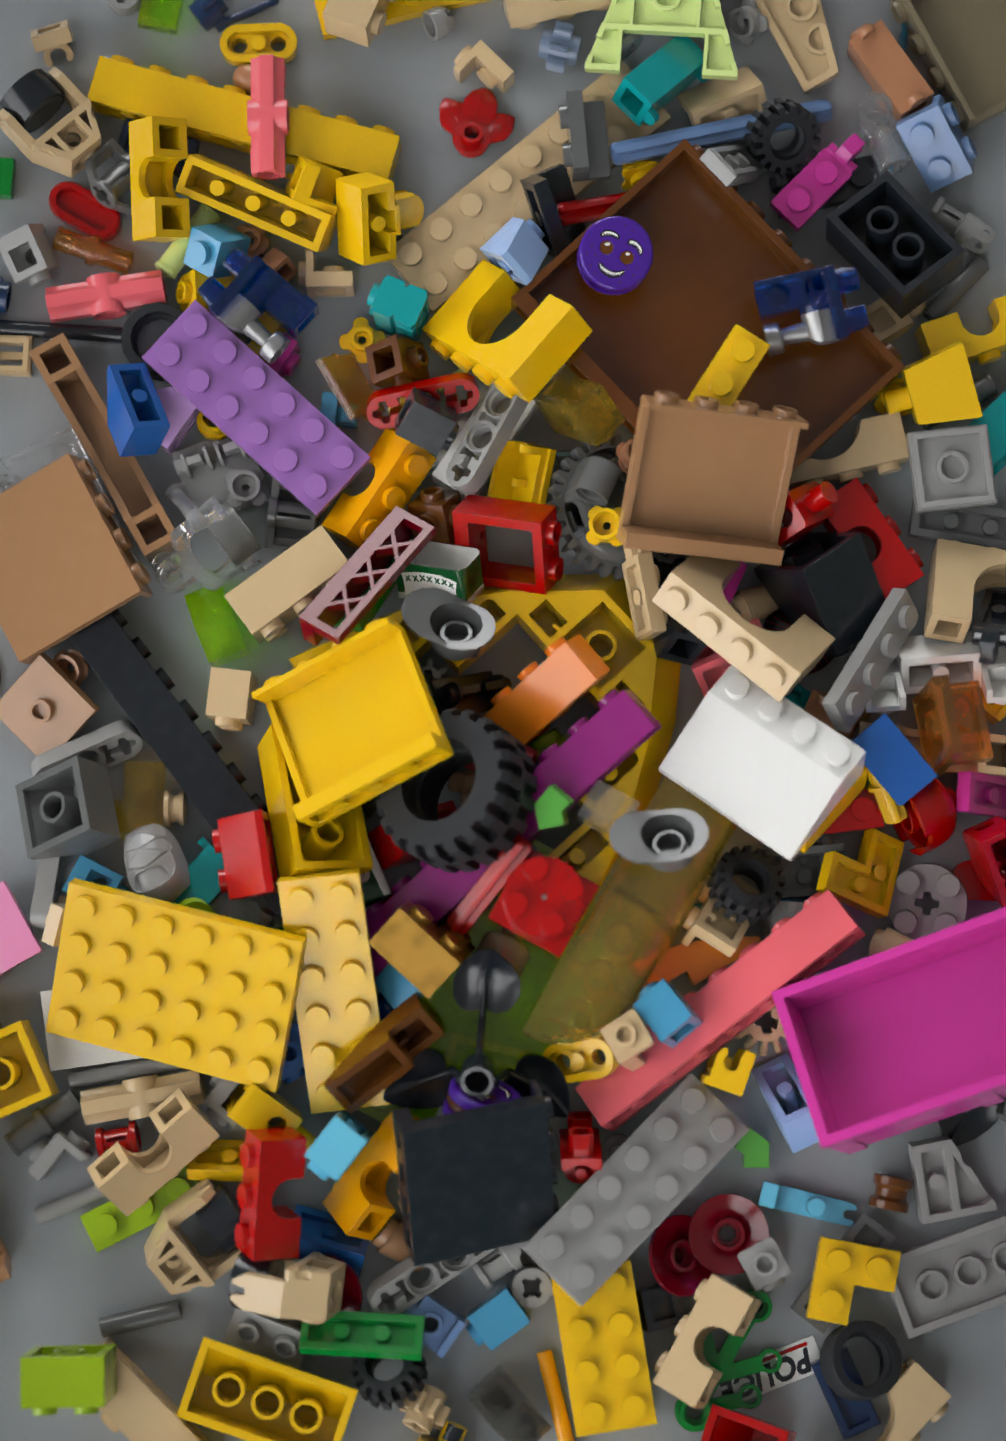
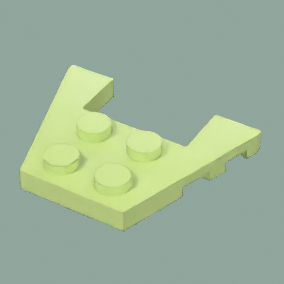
[585,0,738,81]

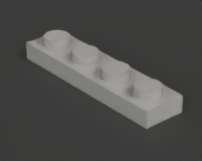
[822,588,919,732]

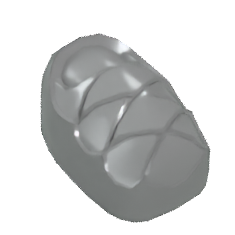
[124,823,190,902]

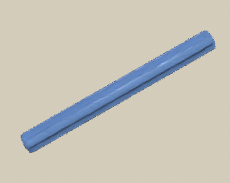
[610,98,832,166]

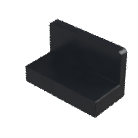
[520,164,586,257]

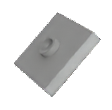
[906,424,997,513]

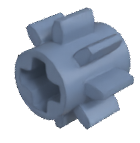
[538,21,582,73]

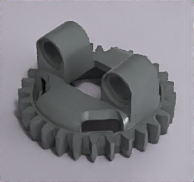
[546,434,674,580]

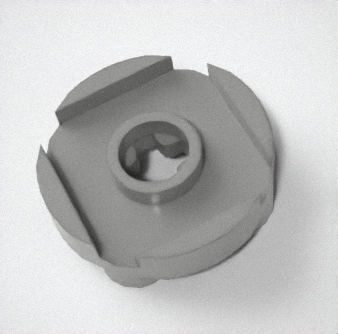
[888,863,968,940]

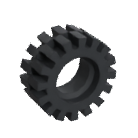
[745,98,821,175]
[707,845,786,924]
[349,1356,428,1410]

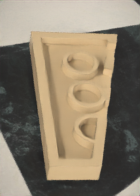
[755,0,840,95]

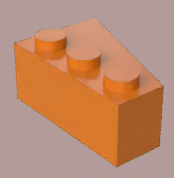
[484,633,611,746]

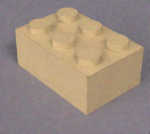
[224,525,348,644]

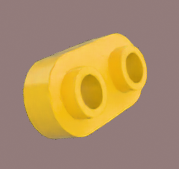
[220,23,298,67]
[543,1036,619,1083]

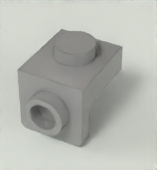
[203,1076,240,1127]
[27,1130,94,1181]
[737,1237,791,1292]

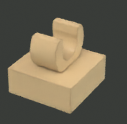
[31,20,73,67]

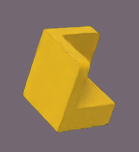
[285,155,342,215]

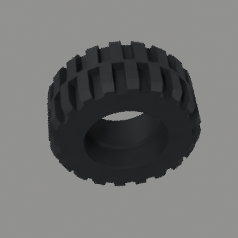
[376,709,537,873]

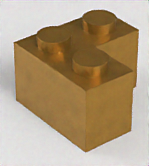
[368,900,476,999]

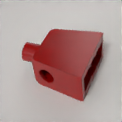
[778,481,838,547]
[962,816,1006,908]

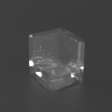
[576,780,640,837]

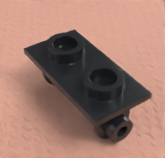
[429,671,512,715]

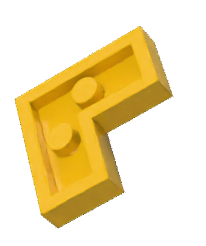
[816,828,905,918]
[805,1235,901,1326]

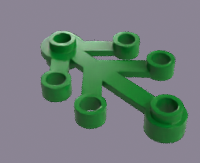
[667,1288,782,1432]

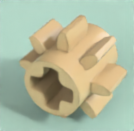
[399,1383,451,1435]

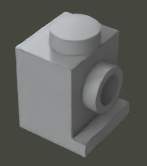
[0,223,60,287]

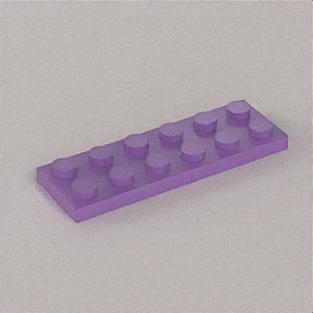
[142,300,371,517]

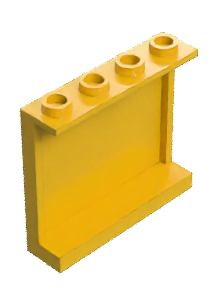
[251,618,454,828]

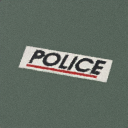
[713,1335,820,1401]

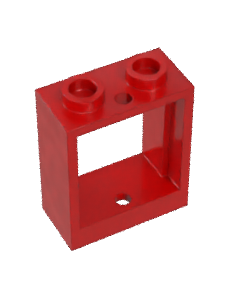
[452,494,564,595]

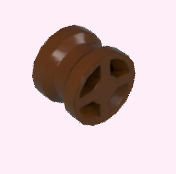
[868,1173,914,1213]

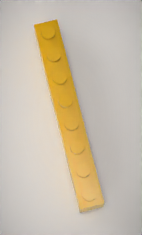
[87,55,401,181]

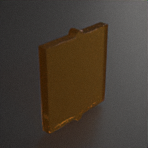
[315,352,386,421]

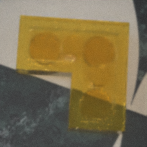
[114,761,166,841]

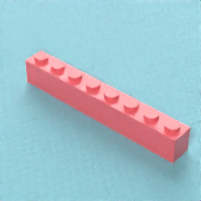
[575,889,866,1132]

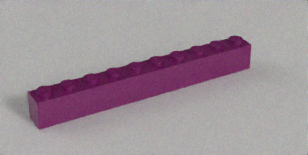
[366,689,663,979]

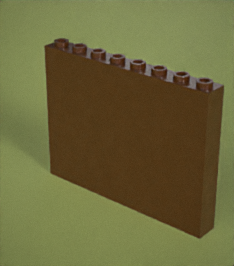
[511,139,905,475]

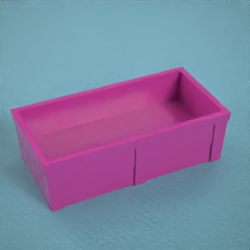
[771,907,1006,1155]

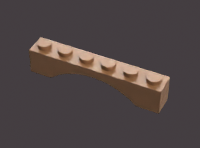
[29,333,184,563]

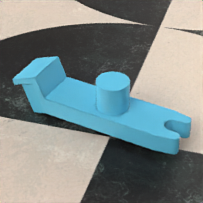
[758,1181,857,1226]

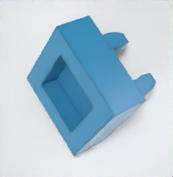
[320,391,359,429]

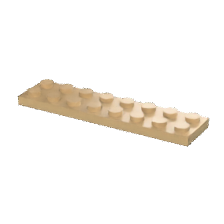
[388,59,671,315]

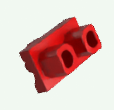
[559,1111,602,1184]

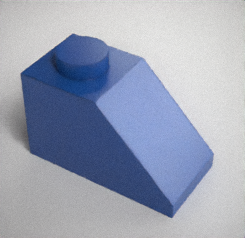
[107,363,170,457]

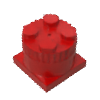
[488,849,599,958]

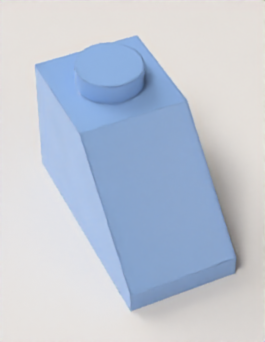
[480,217,549,286]
[751,1053,819,1154]

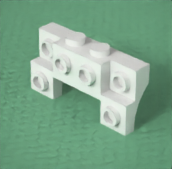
[855,631,1006,715]

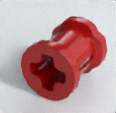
[95,1120,143,1157]

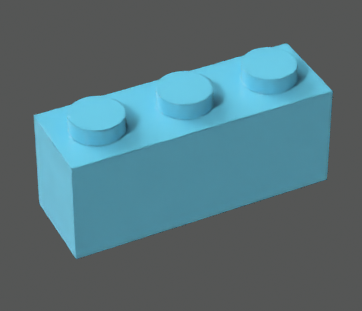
[304,1110,373,1181]

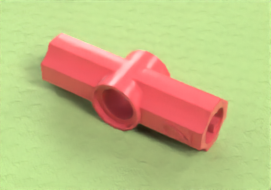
[247,55,289,181]
[45,269,168,323]

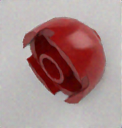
[892,778,957,856]

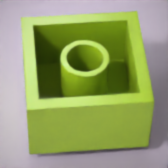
[20,1344,117,1416]

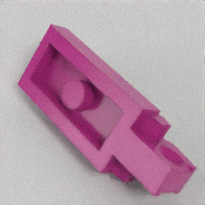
[769,133,866,232]

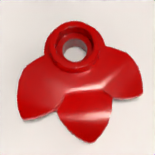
[439,88,515,158]

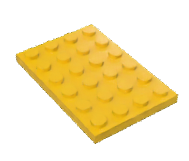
[46,878,307,1093]

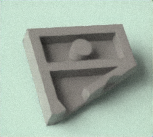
[908,1136,998,1225]

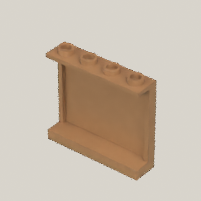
[616,390,809,566]
[0,453,153,664]

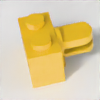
[335,172,424,266]

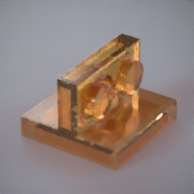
[913,675,994,775]

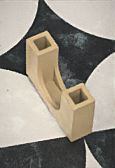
[923,538,1006,644]
[652,555,836,702]

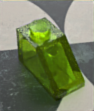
[184,581,250,667]

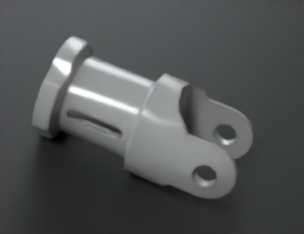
[930,196,995,255]
[472,1241,532,1291]

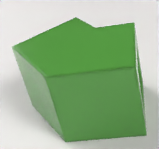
[534,784,574,830]
[734,1126,769,1168]

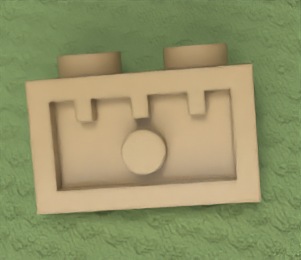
[681,875,760,958]

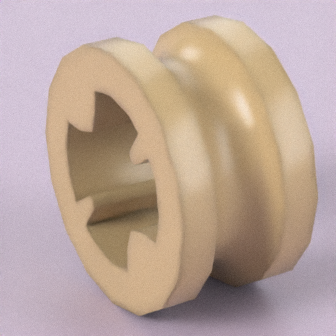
[163,791,187,826]

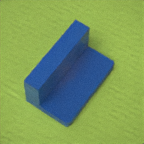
[851,713,938,805]
[294,1204,370,1278]

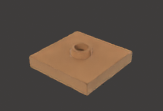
[0,653,100,756]

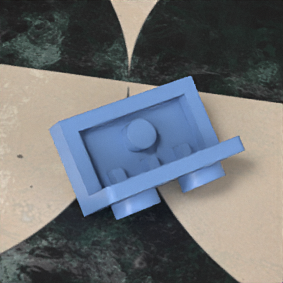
[896,94,978,193]

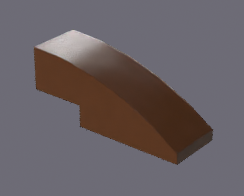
[324,992,445,1115]

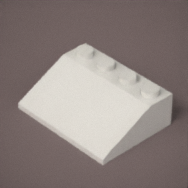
[659,664,866,862]

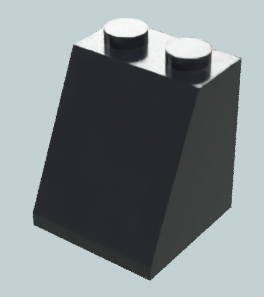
[754,532,886,658]

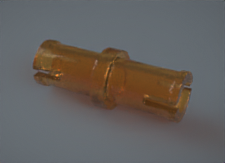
[52,226,135,275]

